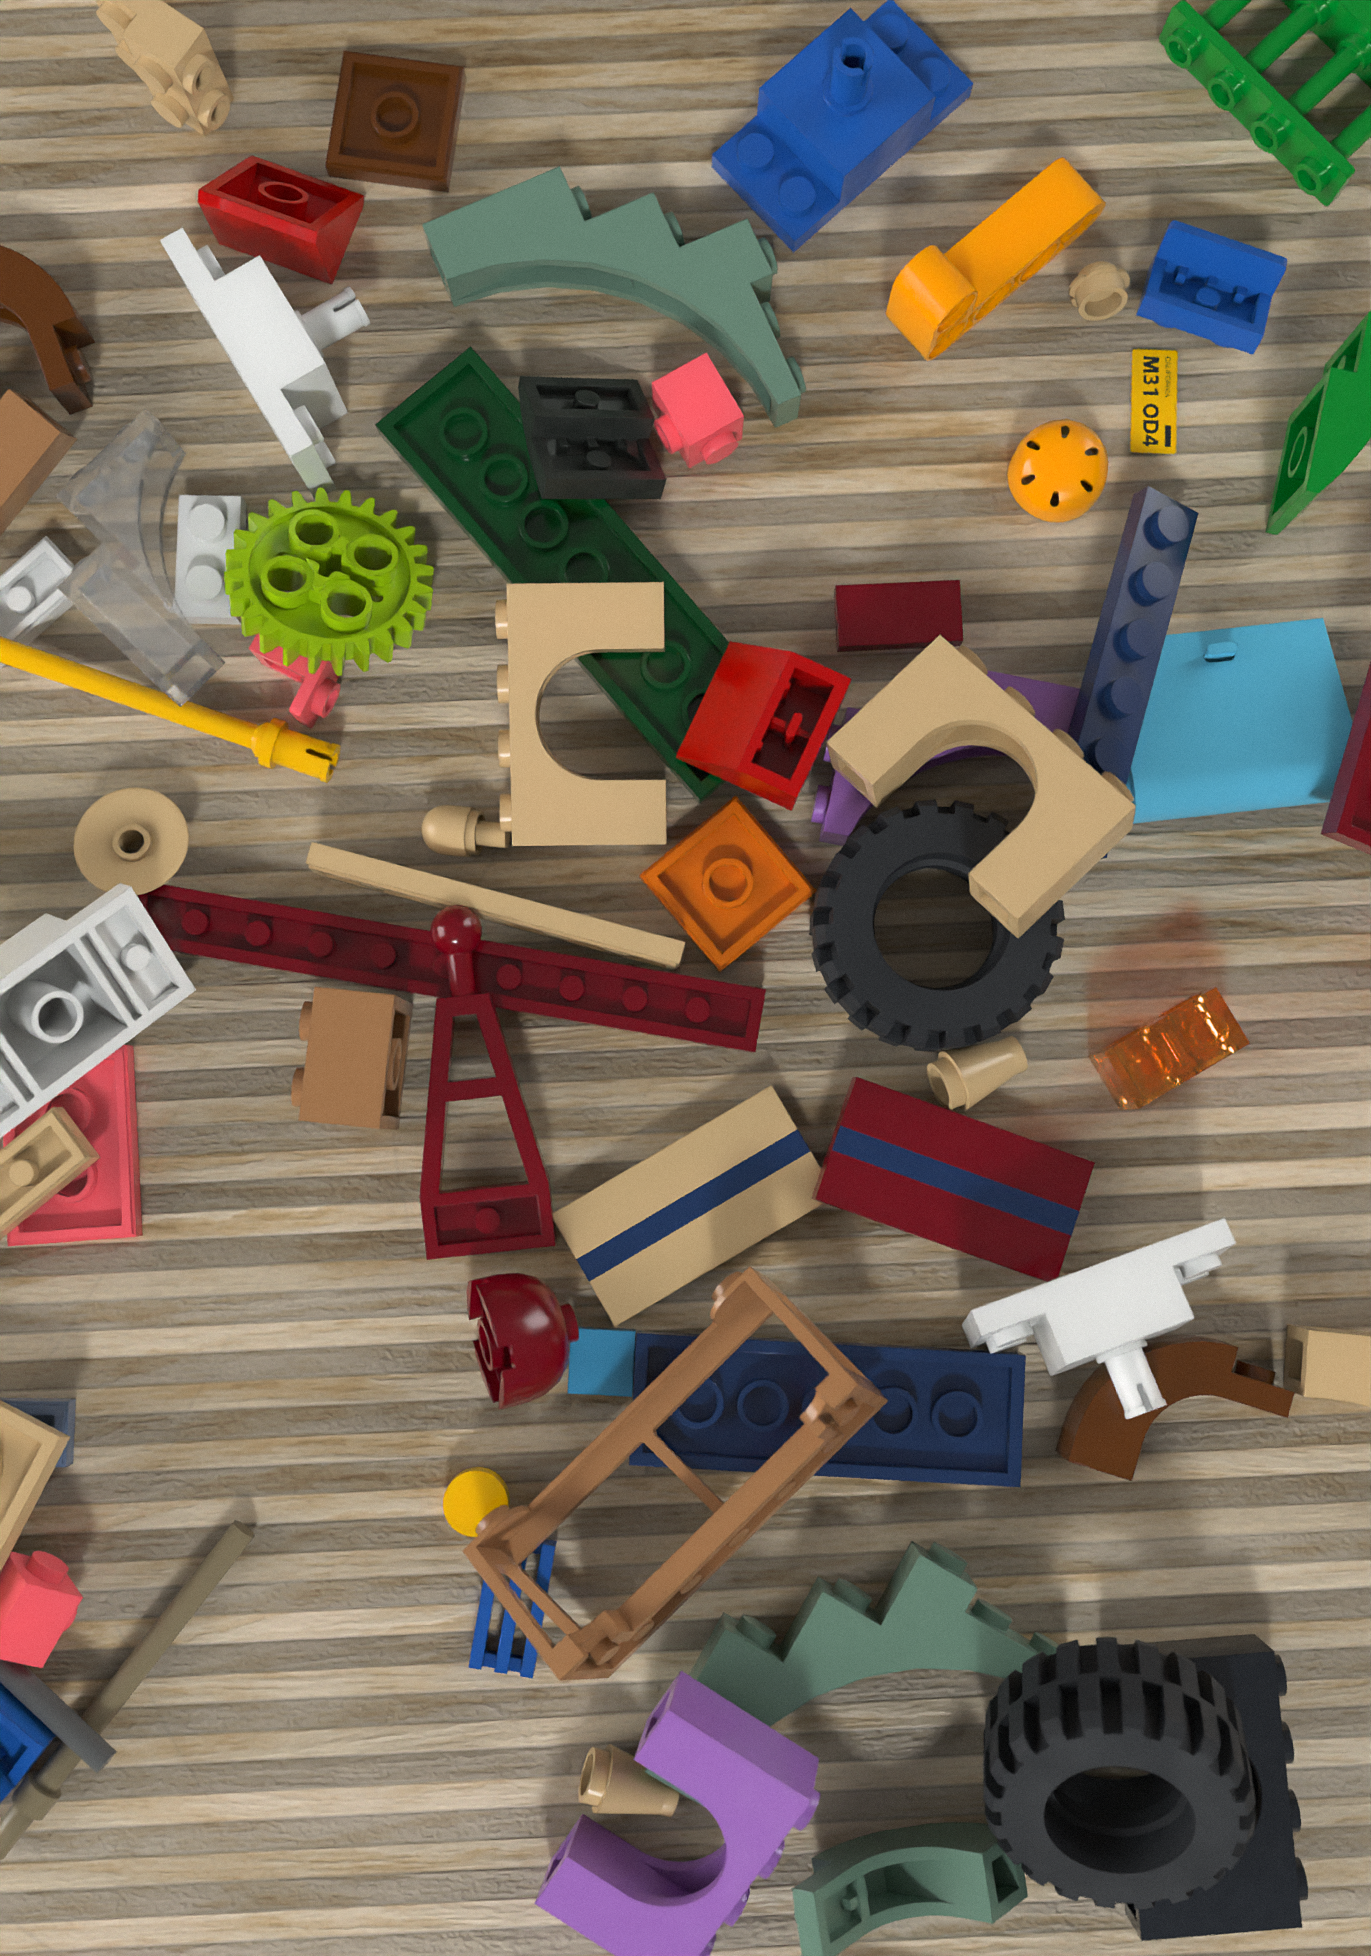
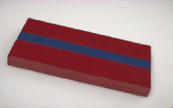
[811,1077,1095,1282]

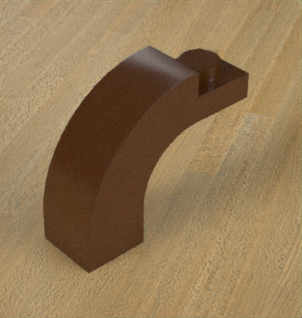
[0,245,95,415]
[1055,1335,1295,1481]

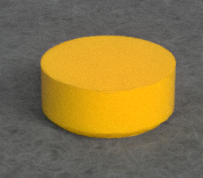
[443,1467,510,1537]

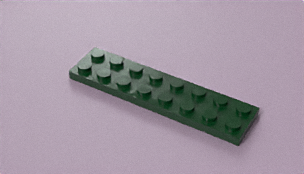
[375,346,729,804]

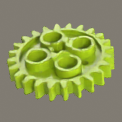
[224,488,434,676]

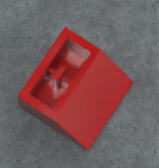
[676,641,852,811]

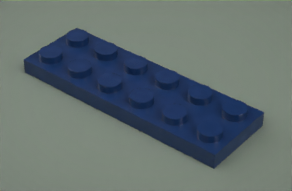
[629,1331,1026,1487]

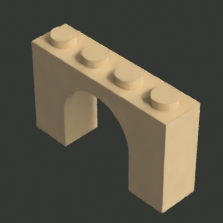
[495,582,667,846]
[826,635,1136,938]

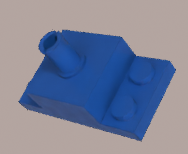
[712,0,974,253]

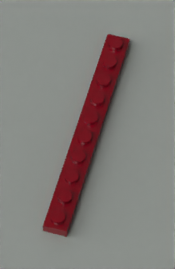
[137,885,766,1053]

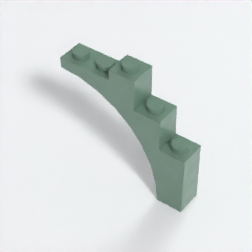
[422,166,806,428]
[645,1541,1059,1806]

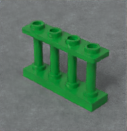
[1159,0,1371,207]

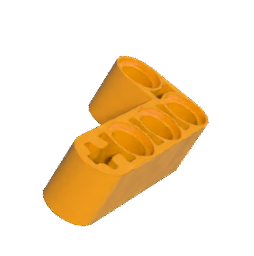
[886,157,1106,361]

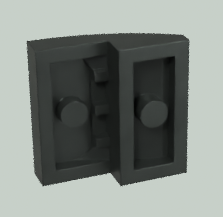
[518,376,667,499]

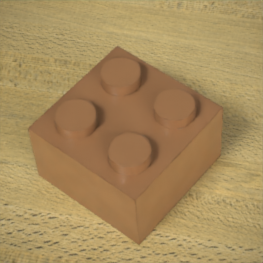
[291,987,413,1130]

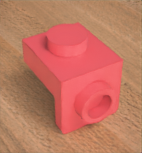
[249,634,340,729]

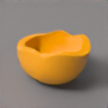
[1007,419,1109,523]

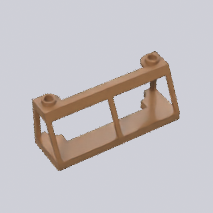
[462,1266,889,1681]

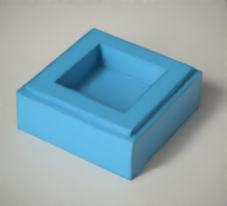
[567,1326,636,1397]

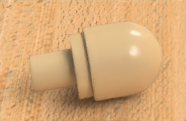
[421,805,511,857]

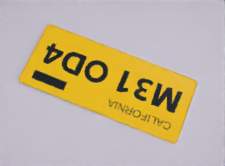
[1130,349,1178,454]

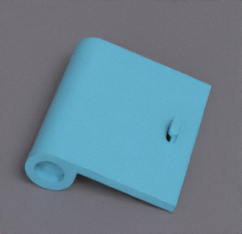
[1126,618,1353,824]

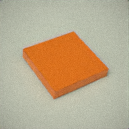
[639,795,817,973]

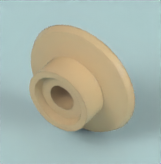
[73,787,189,895]

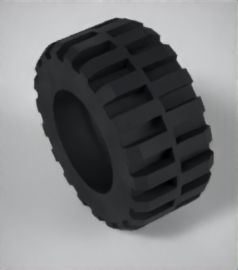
[809,799,1065,1052]
[983,1637,1256,1909]

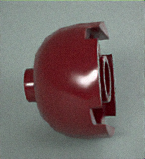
[466,1273,579,1410]

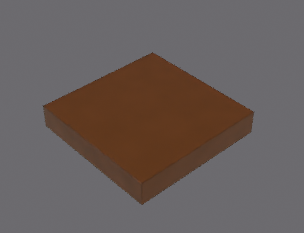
[325,51,466,193]

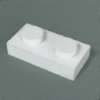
[174,495,247,625]

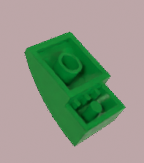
[1265,311,1371,535]

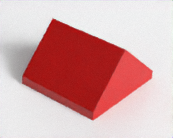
[197,155,365,285]

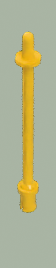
[0,636,341,783]

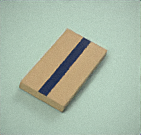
[553,1085,824,1326]

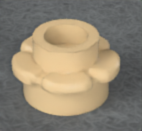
[1069,261,1130,321]

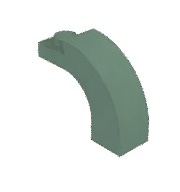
[792,1822,1028,1956]

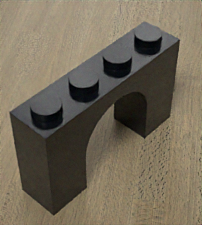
[1123,1634,1308,1941]

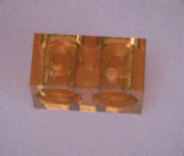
[1088,987,1250,1110]

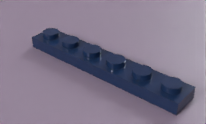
[1068,486,1199,859]

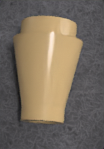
[927,1036,1028,1111]
[578,1744,680,1818]

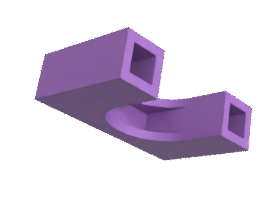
[535,1671,820,1956]

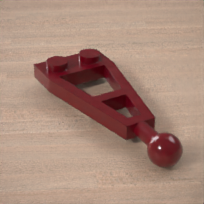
[419,905,557,1260]

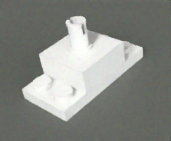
[160,228,370,500]
[0,883,196,1138]
[962,1218,1236,1420]

